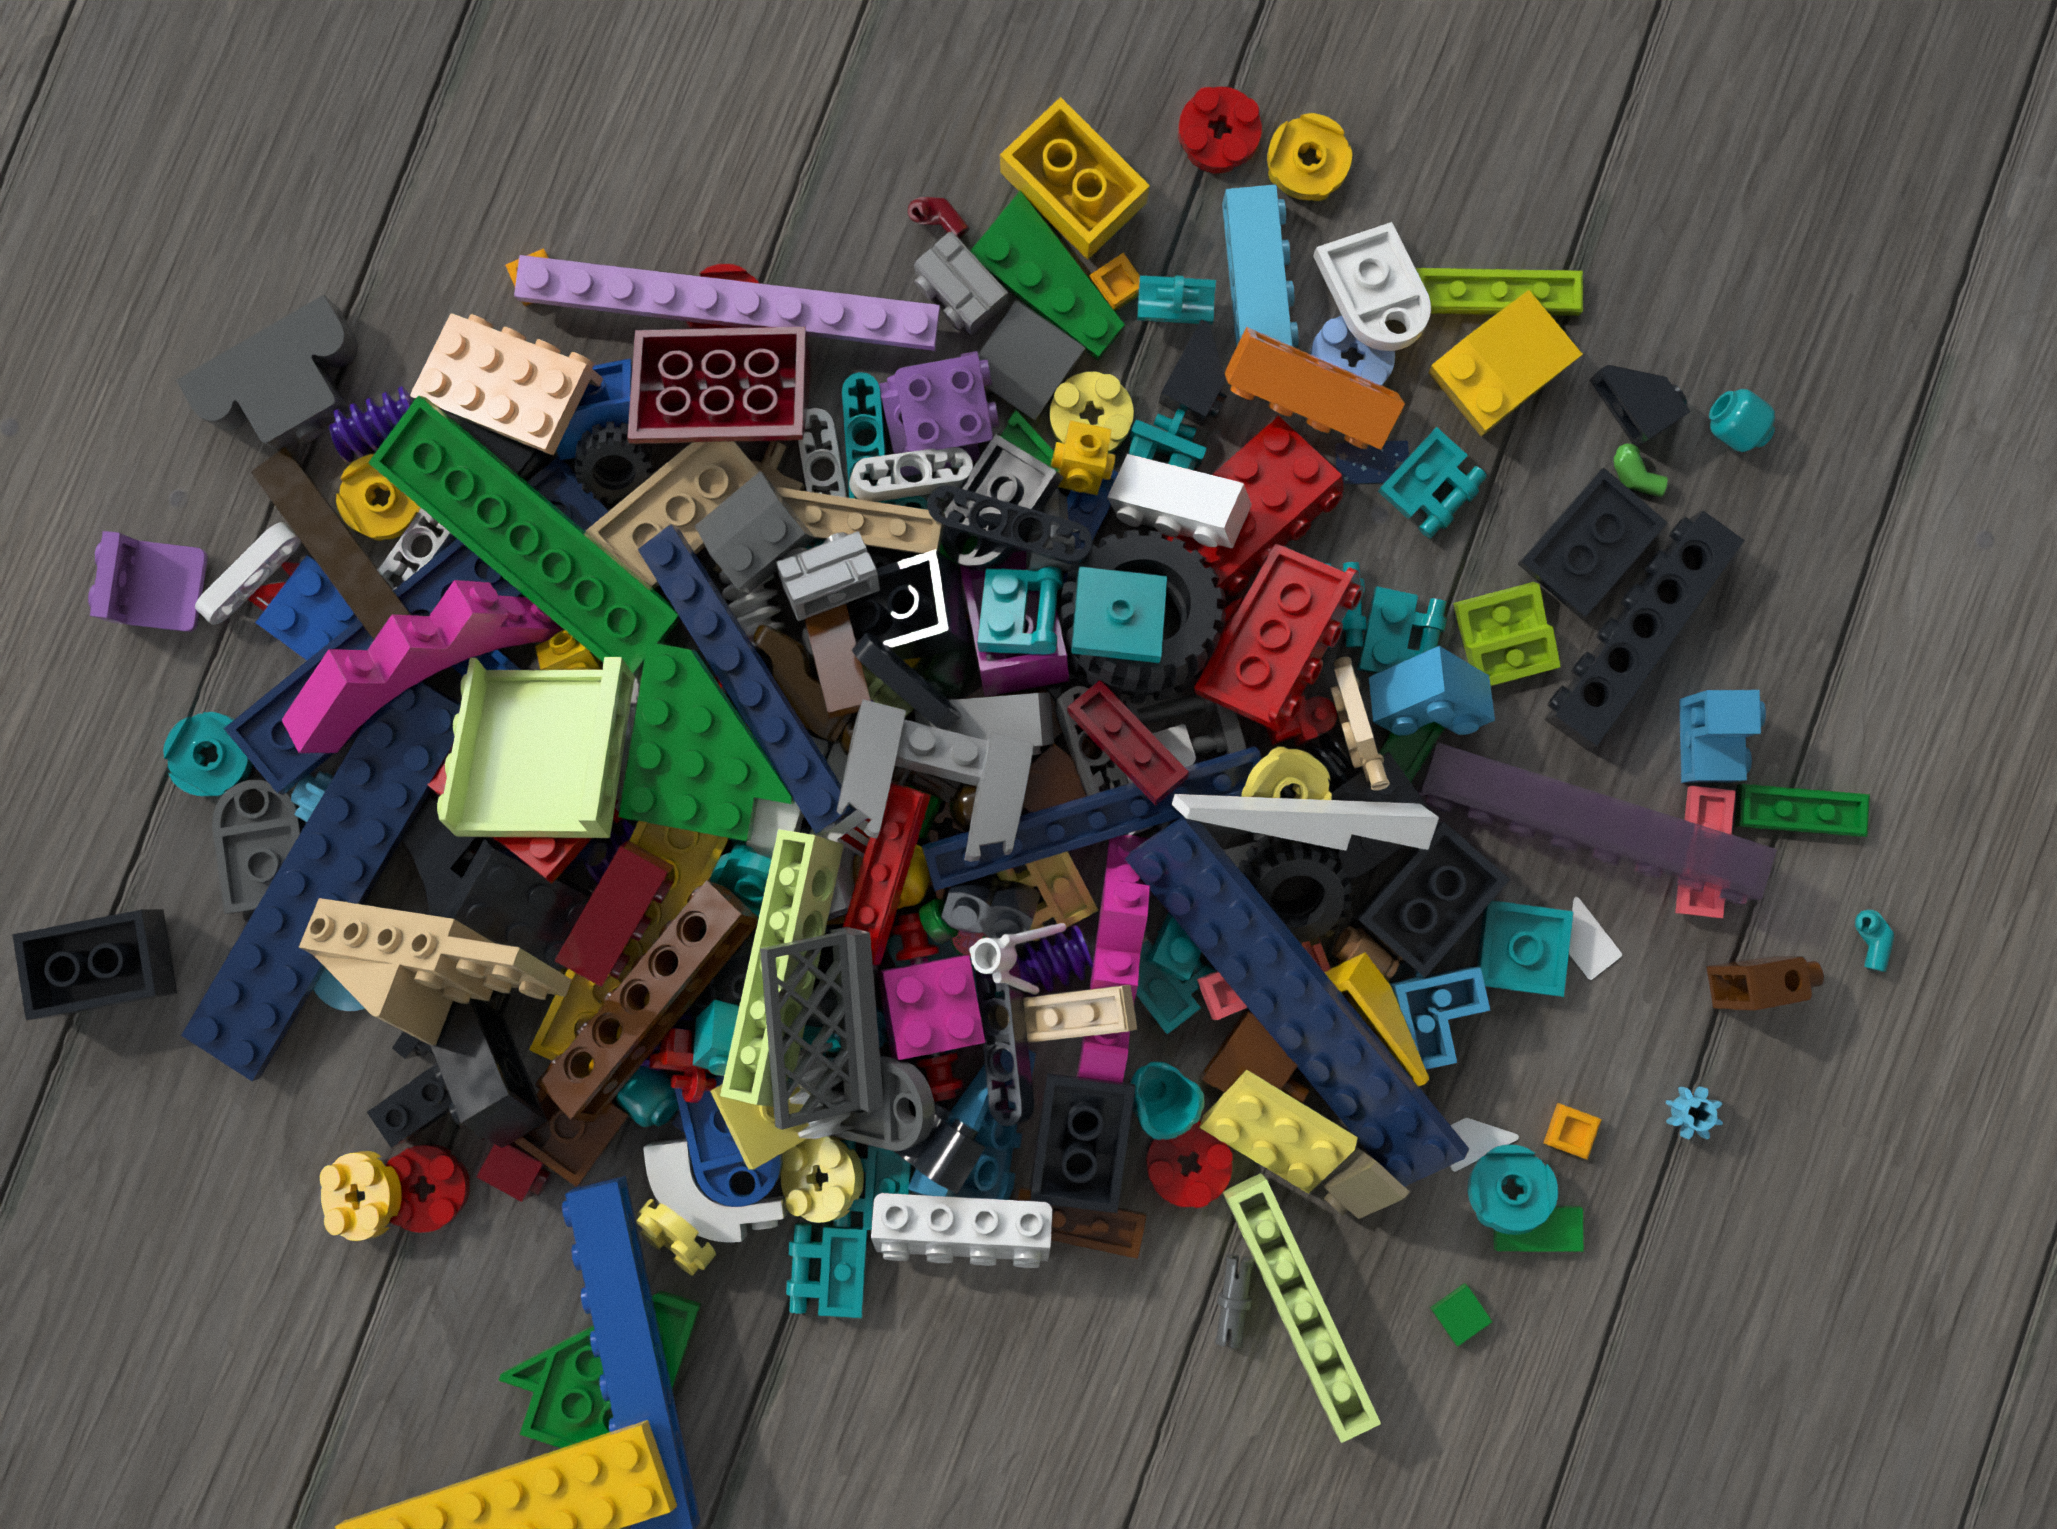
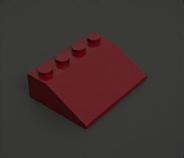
[627,327,811,444]

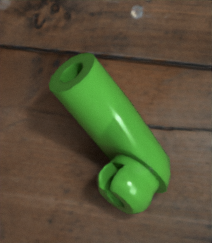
[1613,443,1668,497]

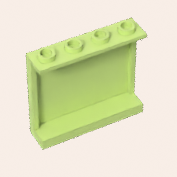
[437,657,635,838]

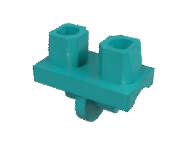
[1137,275,1216,325]
[1129,408,1207,470]

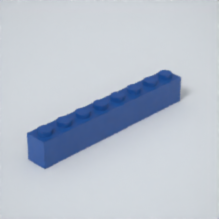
[562,1176,701,1529]

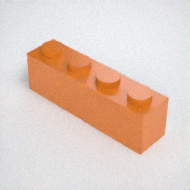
[1224,326,1405,450]

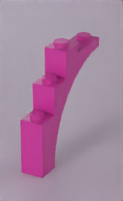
[282,580,564,753]
[1076,835,1150,1083]

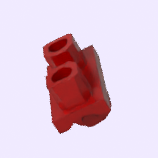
[1265,695,1337,746]
[649,1029,716,1103]

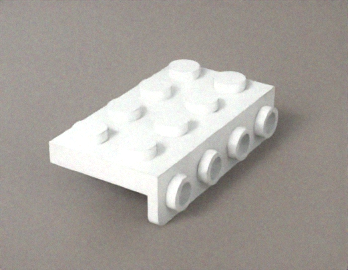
[871,1193,1052,1268]

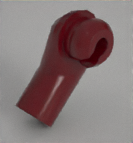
[907,197,970,239]

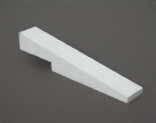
[1172,794,1439,851]

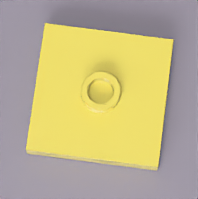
[710,1084,809,1170]

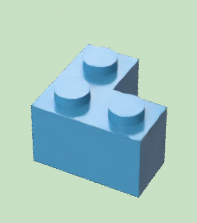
[1369,646,1495,736]
[1679,690,1766,783]
[1389,966,1490,1069]

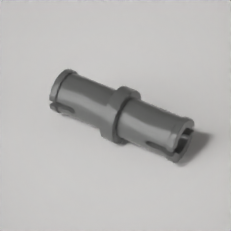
[1215,1254,1254,1348]

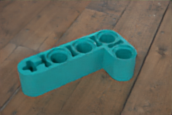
[842,372,928,510]

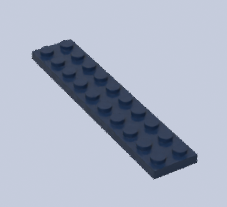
[223,456,608,795]
[181,680,461,1081]
[1125,816,1469,1187]

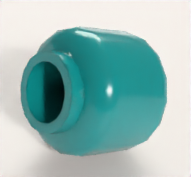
[1709,389,1776,452]
[616,1066,679,1127]

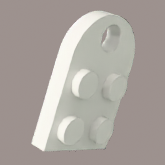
[1313,222,1431,351]

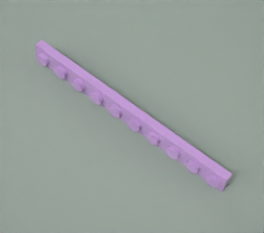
[514,255,940,351]

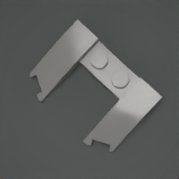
[837,700,1034,862]

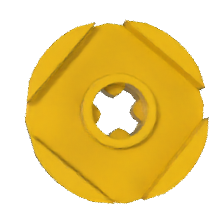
[1267,113,1352,201]
[336,454,421,541]
[320,1151,401,1241]

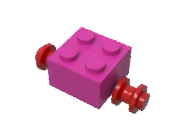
[877,912,985,1101]

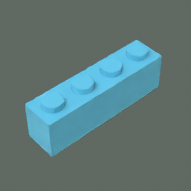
[1222,185,1299,347]

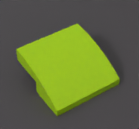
[1453,582,1561,686]

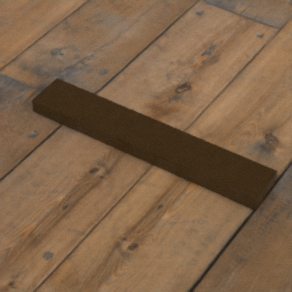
[251,447,412,640]

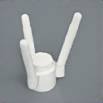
[970,923,1066,995]

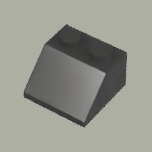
[695,471,816,593]

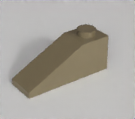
[1320,1147,1410,1219]

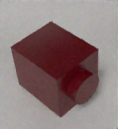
[476,1142,552,1202]

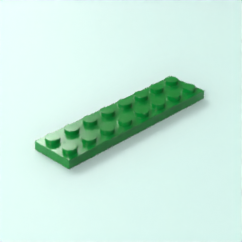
[368,395,681,677]

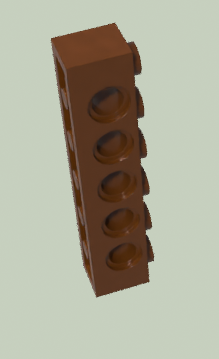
[538,880,759,1122]

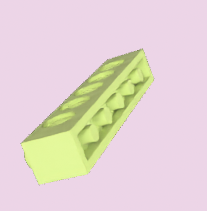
[720,829,844,1107]
[1223,1173,1381,1443]

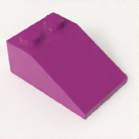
[960,551,1069,697]

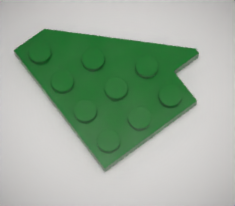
[618,642,795,841]
[498,1290,702,1448]

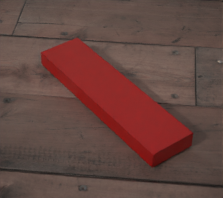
[843,782,931,965]

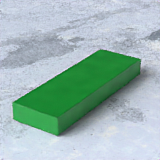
[1735,784,1870,837]

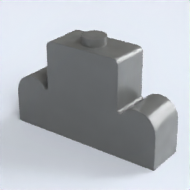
[176,295,358,451]

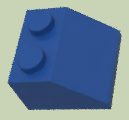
[556,358,633,460]

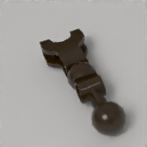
[721,624,977,832]

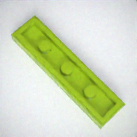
[1416,268,1583,316]

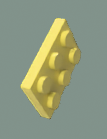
[1199,1070,1358,1194]

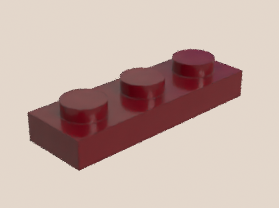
[1067,680,1189,806]

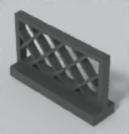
[760,927,884,1130]

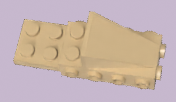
[299,898,572,1046]

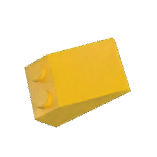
[1428,290,1583,437]
[1324,952,1429,1087]

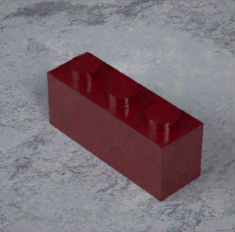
[555,840,674,987]

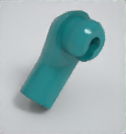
[1855,909,1894,972]

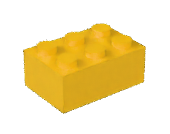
[1000,97,1150,260]

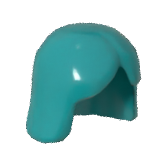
[1130,1061,1205,1140]

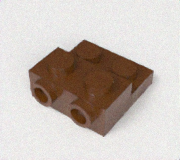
[514,1068,629,1187]

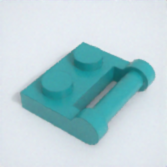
[977,567,1064,655]

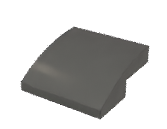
[978,301,1087,421]

